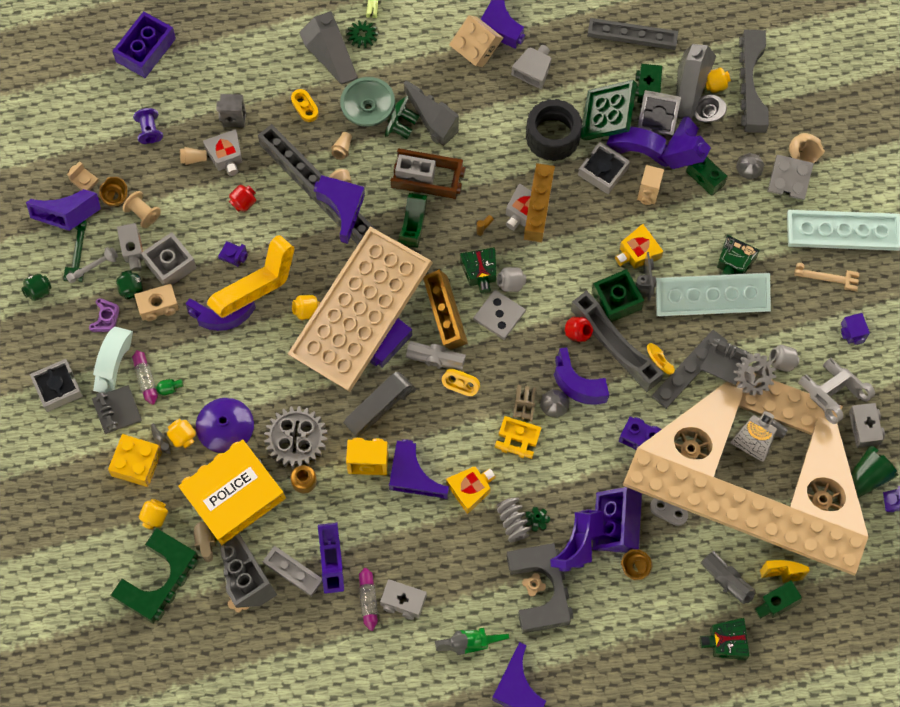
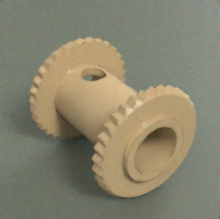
[123,191,161,228]

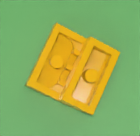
[760,560,810,583]

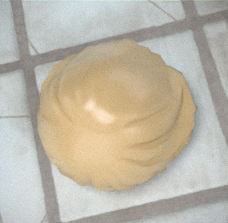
[789,133,825,163]

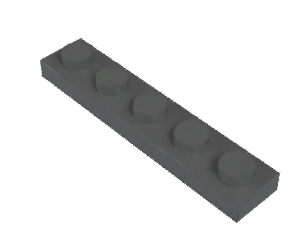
[587,18,678,50]
[652,329,728,409]

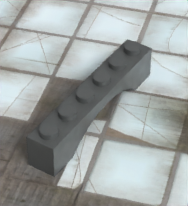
[739,30,769,133]
[571,290,663,392]

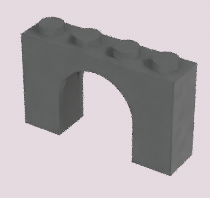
[506,543,573,634]

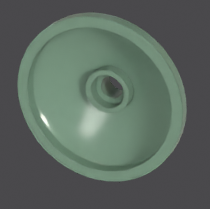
[340,77,395,126]

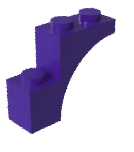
[550,509,604,572]

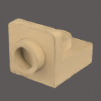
[67,162,99,191]

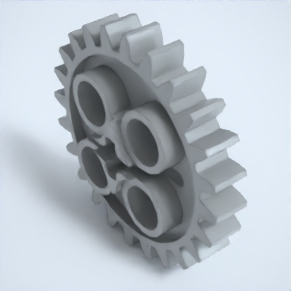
[264,406,328,469]

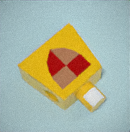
[615,224,663,269]
[446,467,496,514]

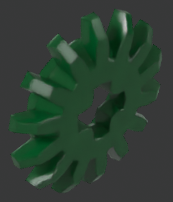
[346,20,378,48]

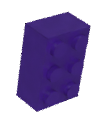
[112,11,176,78]

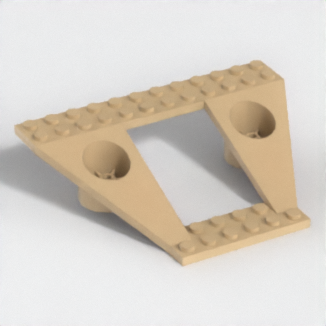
[623,373,868,576]

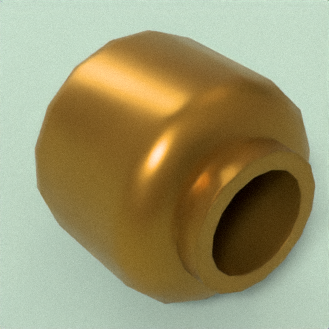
[290,465,317,494]

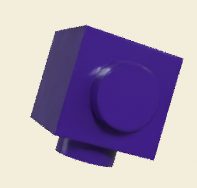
[841,313,870,345]

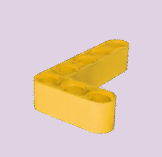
[207,235,295,318]

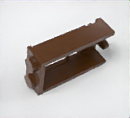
[390,148,466,199]

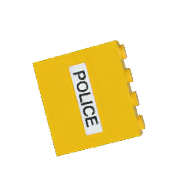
[178,440,286,546]

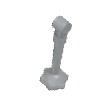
[66,247,118,283]

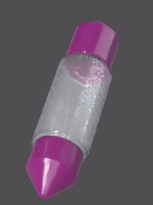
[132,350,158,405]
[359,568,378,631]

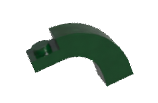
[398,193,428,248]

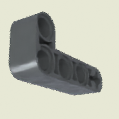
[343,372,416,438]

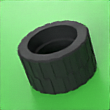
[526,99,582,161]

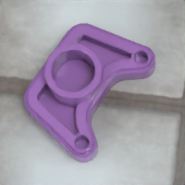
[89,298,120,332]

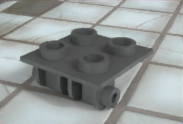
[636,252,656,301]
[700,338,751,385]
[92,385,142,434]

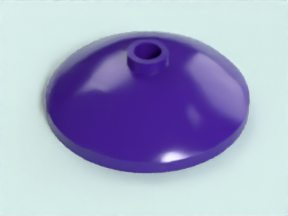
[196,398,254,453]

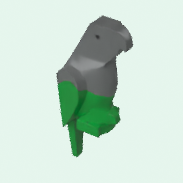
[435,628,509,655]

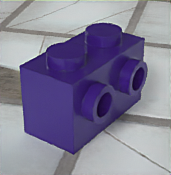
[618,416,662,450]

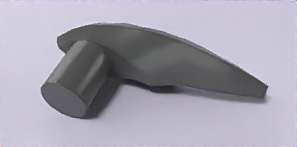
[151,423,171,454]

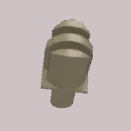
[512,384,536,422]
[193,522,216,562]

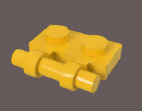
[494,416,542,459]

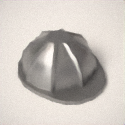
[694,94,727,123]
[736,153,764,180]
[540,389,570,418]

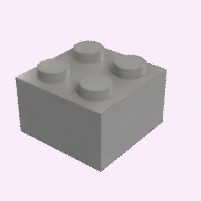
[141,232,197,286]

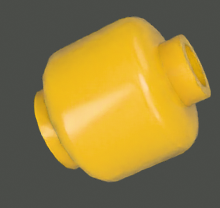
[706,67,731,93]
[292,295,320,320]
[167,419,196,449]
[139,499,168,530]

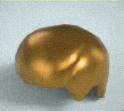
[99,177,128,207]
[621,549,653,580]

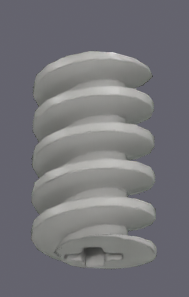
[497,498,531,543]

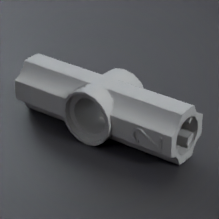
[406,341,466,372]

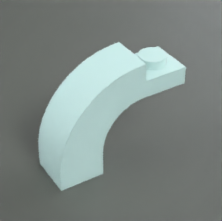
[93,327,133,394]

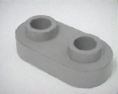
[650,498,688,526]

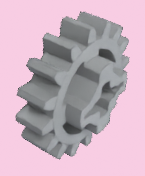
[733,353,776,395]

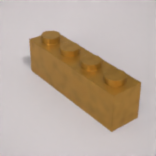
[524,163,555,243]
[423,269,468,350]

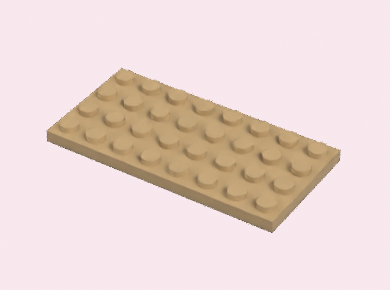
[288,227,433,392]

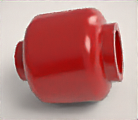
[228,185,256,212]
[565,316,593,342]

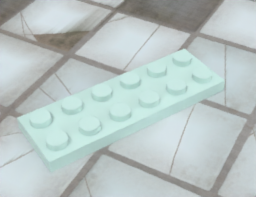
[787,210,900,251]
[656,273,771,316]

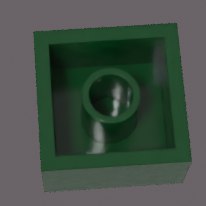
[591,269,644,322]

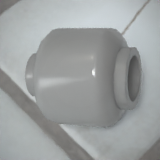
[497,267,526,292]
[769,345,800,372]

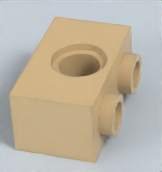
[637,165,664,205]
[134,284,179,321]

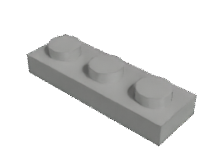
[262,546,323,597]

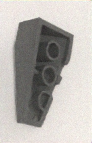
[299,11,358,84]
[676,44,717,120]
[404,80,459,146]
[219,533,277,608]

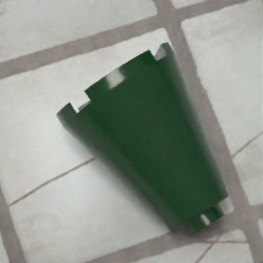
[851,446,899,498]

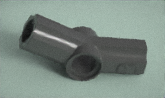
[701,551,756,604]

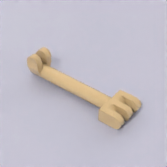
[794,263,859,291]

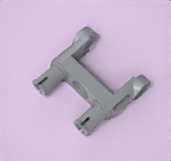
[798,358,875,424]

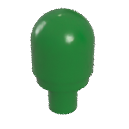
[156,379,184,396]

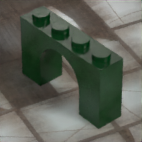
[110,528,199,624]

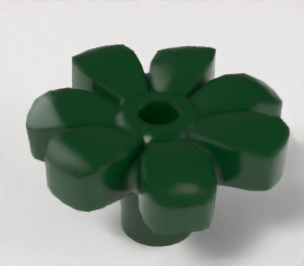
[525,507,550,532]

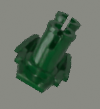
[385,96,420,140]

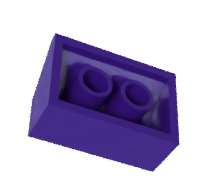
[593,487,642,553]

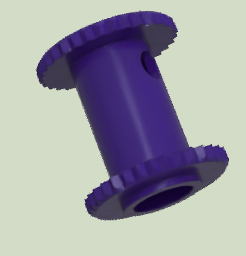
[133,108,163,144]

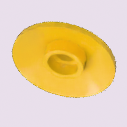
[647,343,675,375]

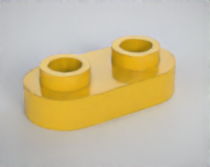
[291,89,319,122]
[442,369,480,396]

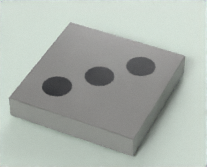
[473,290,526,340]

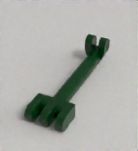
[63,220,87,282]

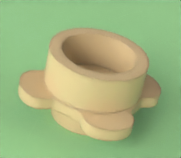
[522,573,546,597]

